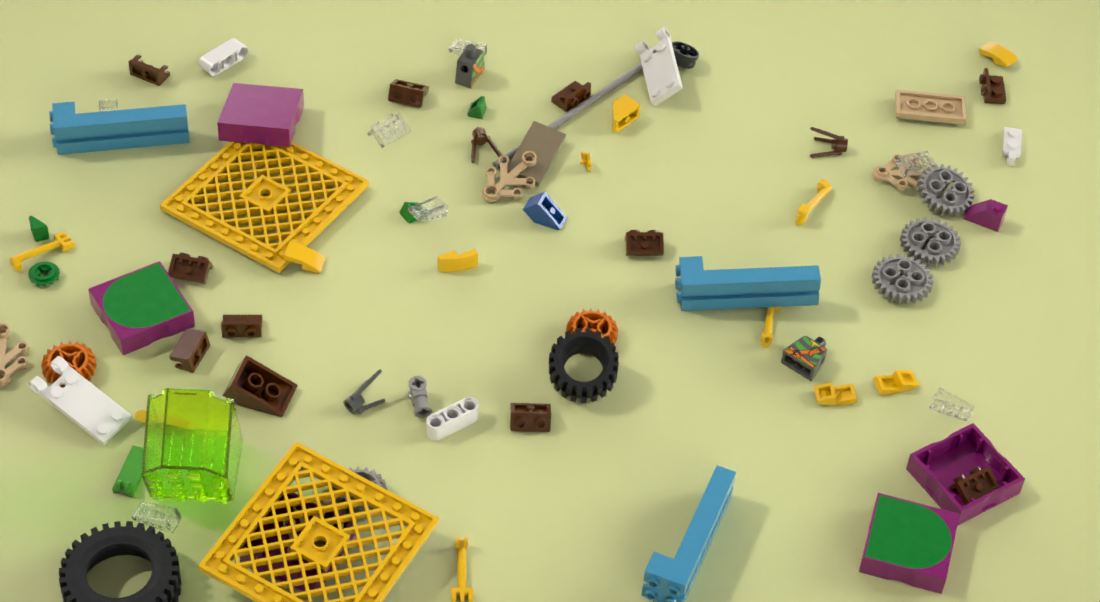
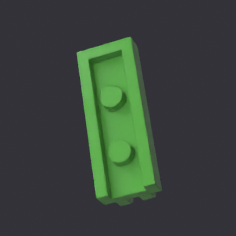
[112,445,153,498]

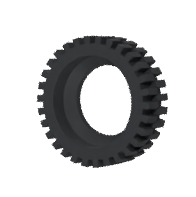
[59,521,182,602]

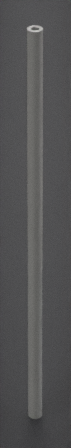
[493,64,643,169]

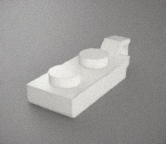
[1002,127,1022,166]

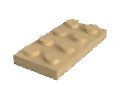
[895,89,966,125]

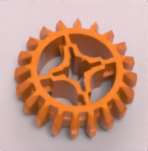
[566,309,618,356]
[41,341,97,388]

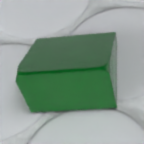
[399,202,428,223]
[29,216,49,242]

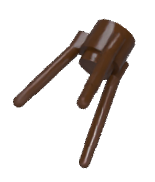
[471,127,502,163]
[810,127,848,157]

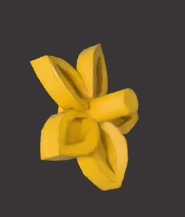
[579,151,593,173]

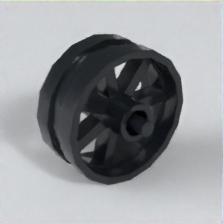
[672,41,699,69]

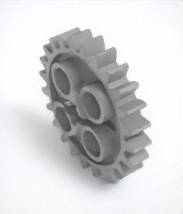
[916,164,975,217]
[900,217,961,266]
[871,254,934,305]

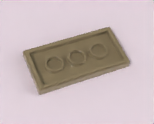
[507,121,566,187]

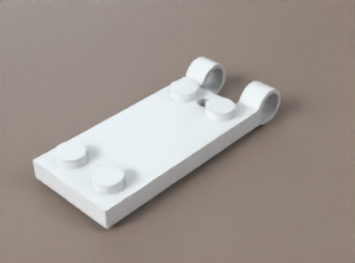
[635,27,683,106]
[29,356,132,446]

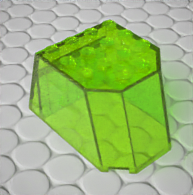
[142,388,243,503]

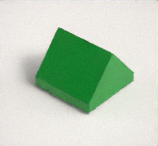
[467,96,487,119]

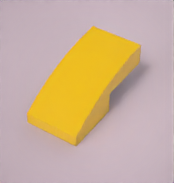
[979,42,1018,67]
[284,241,325,274]
[437,249,478,272]
[873,370,919,395]
[813,382,857,405]

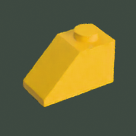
[612,94,640,134]

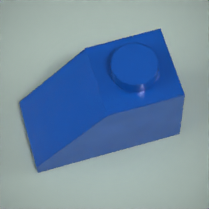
[523,192,567,230]

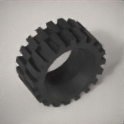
[549,328,619,403]

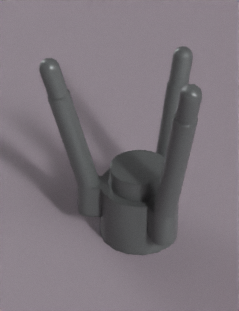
[343,369,385,414]

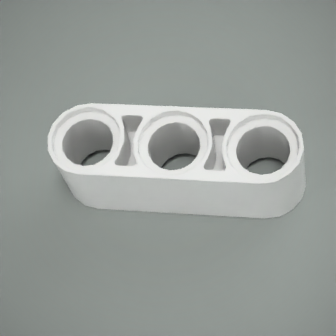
[199,38,249,76]
[426,397,479,441]

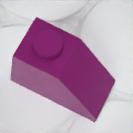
[964,199,1008,232]

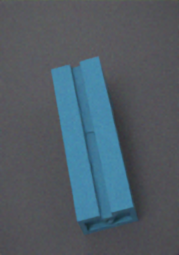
[49,102,190,155]
[675,256,821,311]
[641,465,736,602]

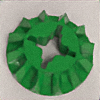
[28,262,60,287]

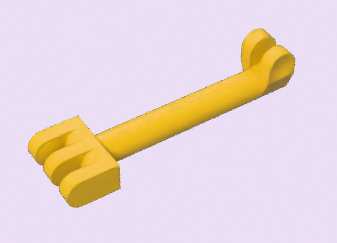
[795,179,833,226]
[9,232,75,271]
[760,307,781,348]
[451,537,473,602]

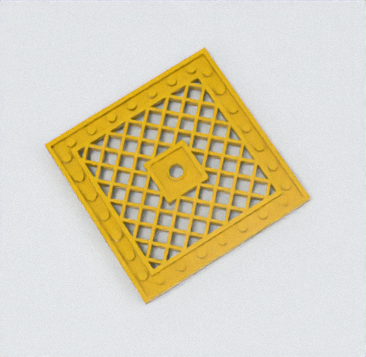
[160,142,369,273]
[198,442,439,602]

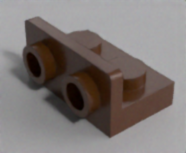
[979,68,1006,104]
[388,79,429,108]
[551,81,591,112]
[625,230,664,256]
[168,252,213,284]
[221,315,263,338]
[510,403,551,432]
[949,466,1000,505]

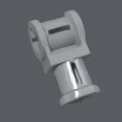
[408,376,432,418]

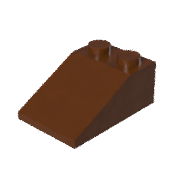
[222,355,298,417]

